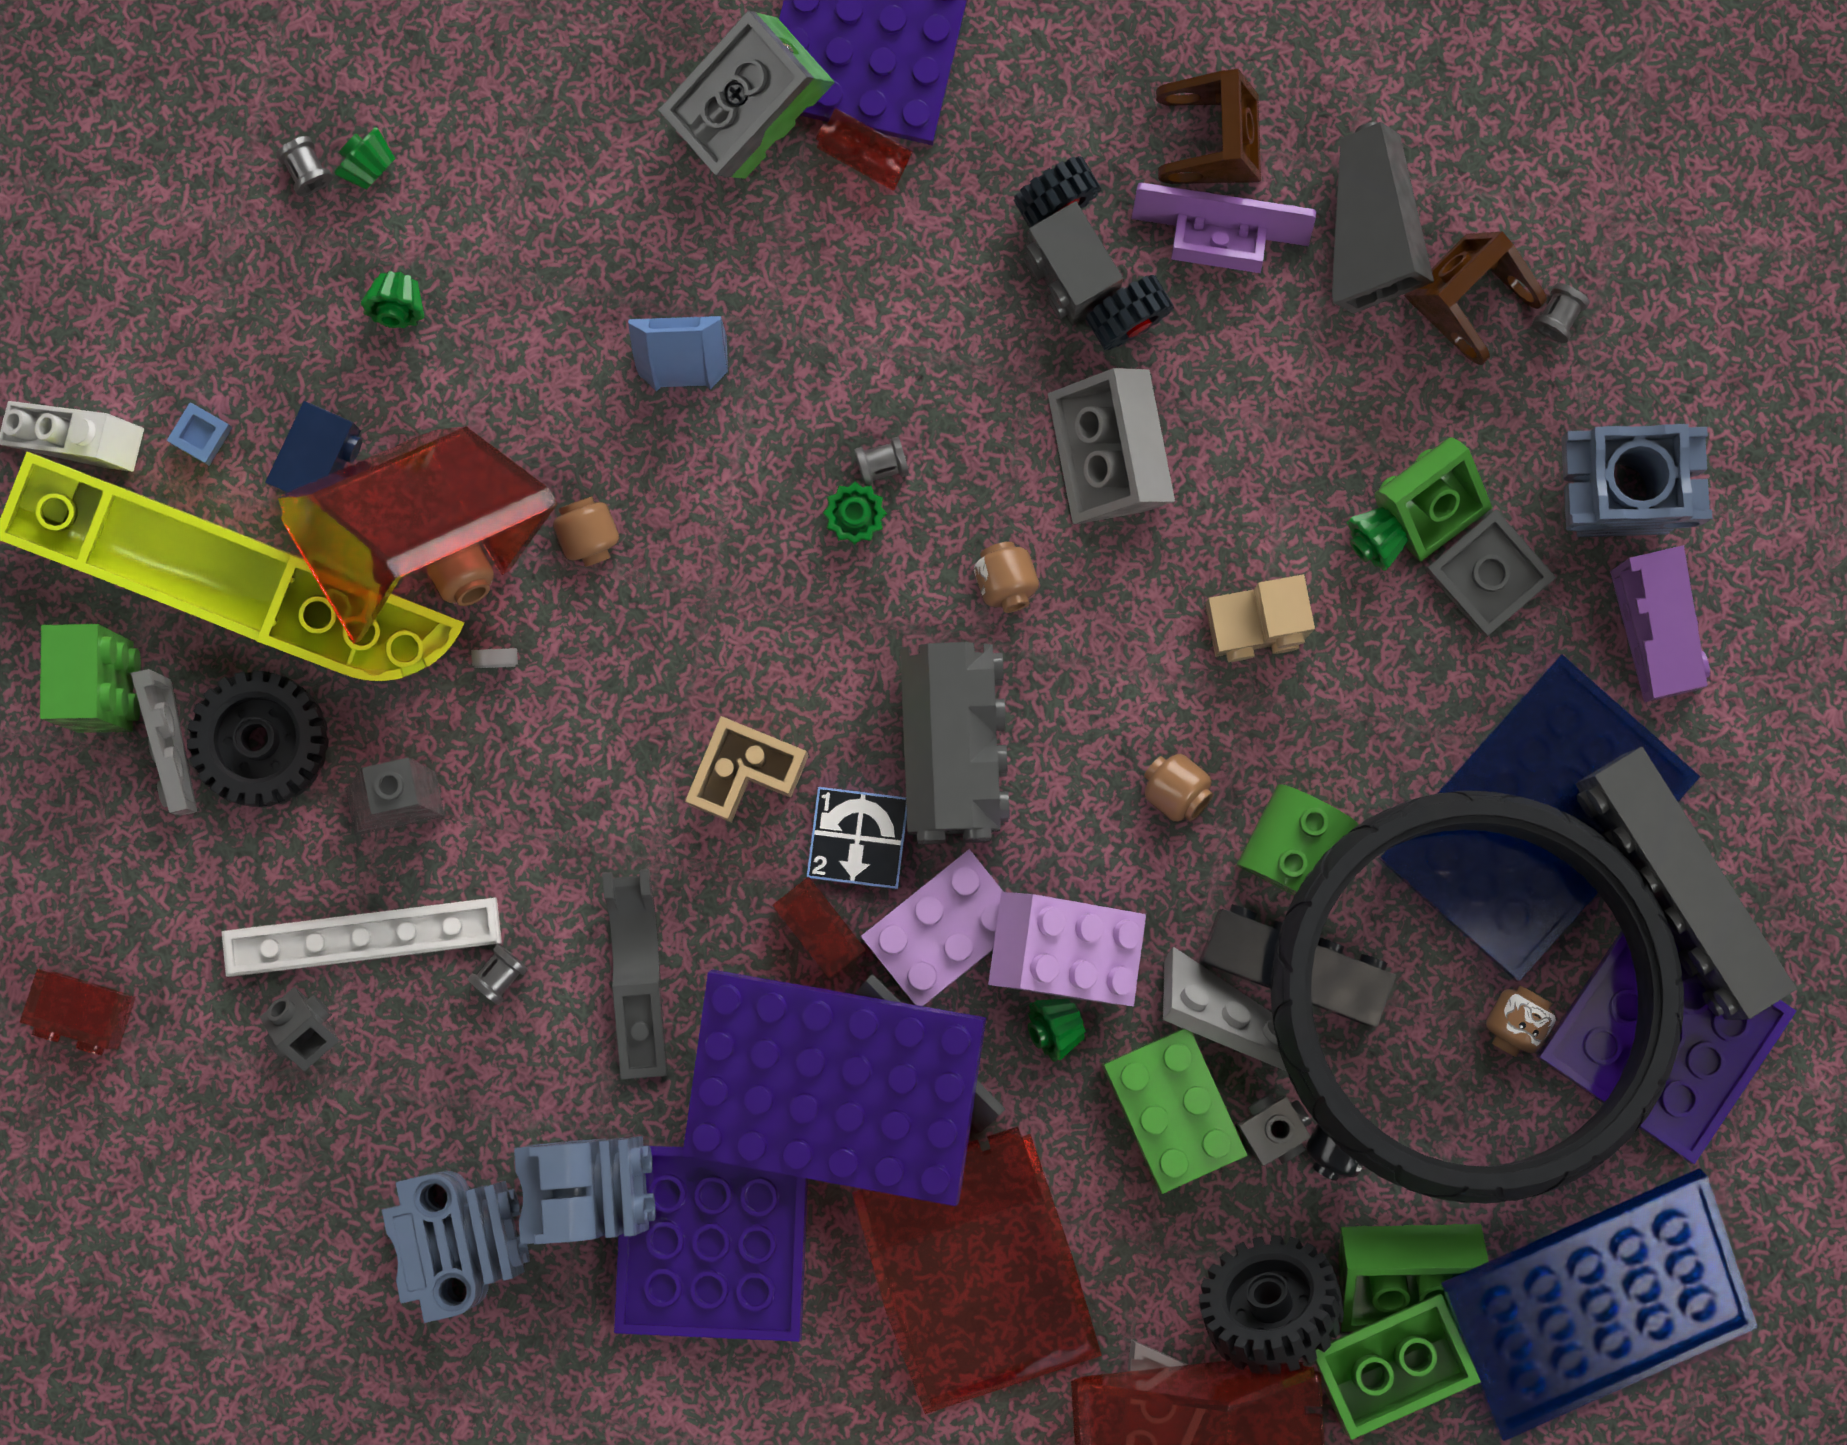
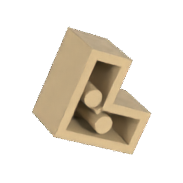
[1205,574,1315,662]
[685,716,809,823]

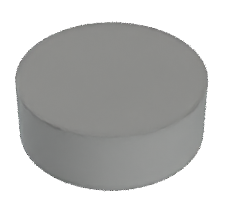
[471,648,518,668]

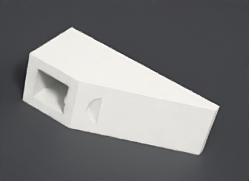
[0,401,144,472]

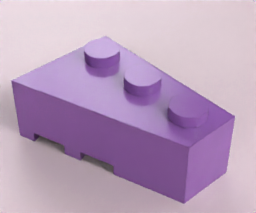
[1610,545,1710,703]

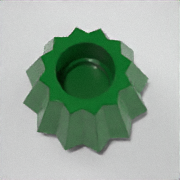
[334,127,395,190]
[360,271,425,328]
[822,481,887,545]
[1347,507,1408,571]
[1028,998,1086,1062]

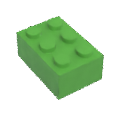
[40,624,141,733]
[1101,1028,1248,1194]

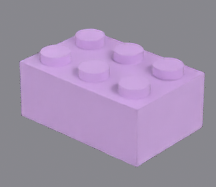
[861,849,1004,1006]
[988,892,1146,1007]

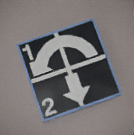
[807,787,907,889]

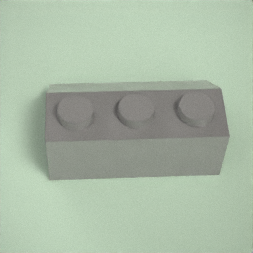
[1048,368,1175,525]

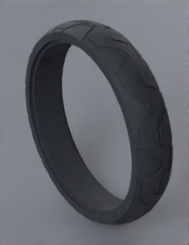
[1271,791,1684,1204]

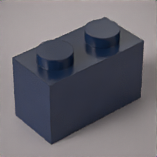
[265,401,362,512]

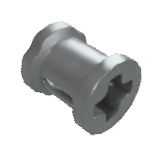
[276,136,333,196]
[1532,283,1590,343]
[854,437,909,486]
[467,944,528,1005]

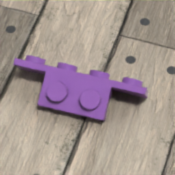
[1131,183,1316,273]

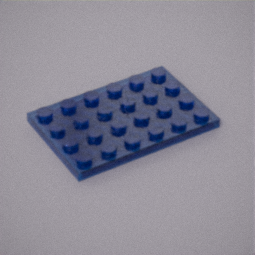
[1378,654,1701,982]
[1441,1168,1758,1441]

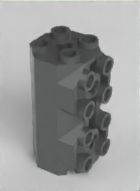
[900,642,1010,845]

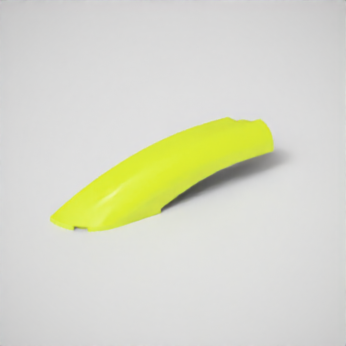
[0,452,465,681]

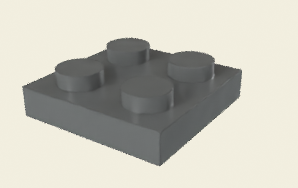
[1425,509,1556,638]

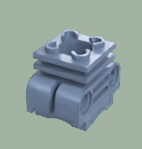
[1561,424,1713,537]
[514,1136,656,1245]
[382,1171,530,1323]

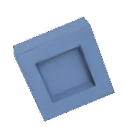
[166,402,232,466]

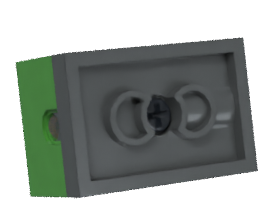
[658,10,835,179]

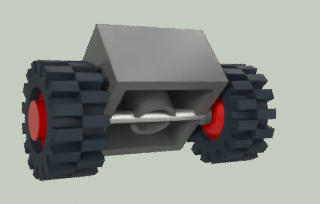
[1013,156,1174,350]

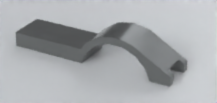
[602,869,668,1079]

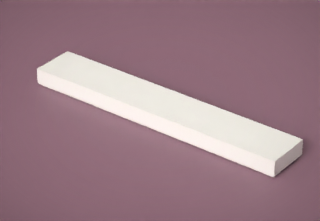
[222,898,502,977]

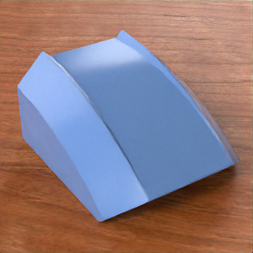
[628,316,728,391]

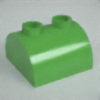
[1375,437,1493,561]
[1236,784,1359,896]

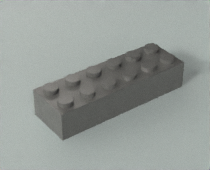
[1575,747,1797,1020]

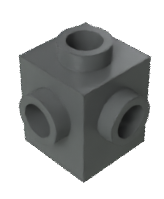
[259,986,340,1071]
[1235,1093,1312,1166]

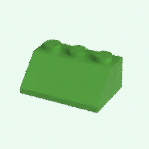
[1338,1224,1490,1332]
[1315,1293,1481,1440]

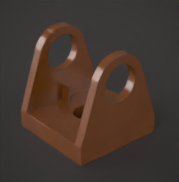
[1156,69,1261,184]
[1404,231,1547,365]

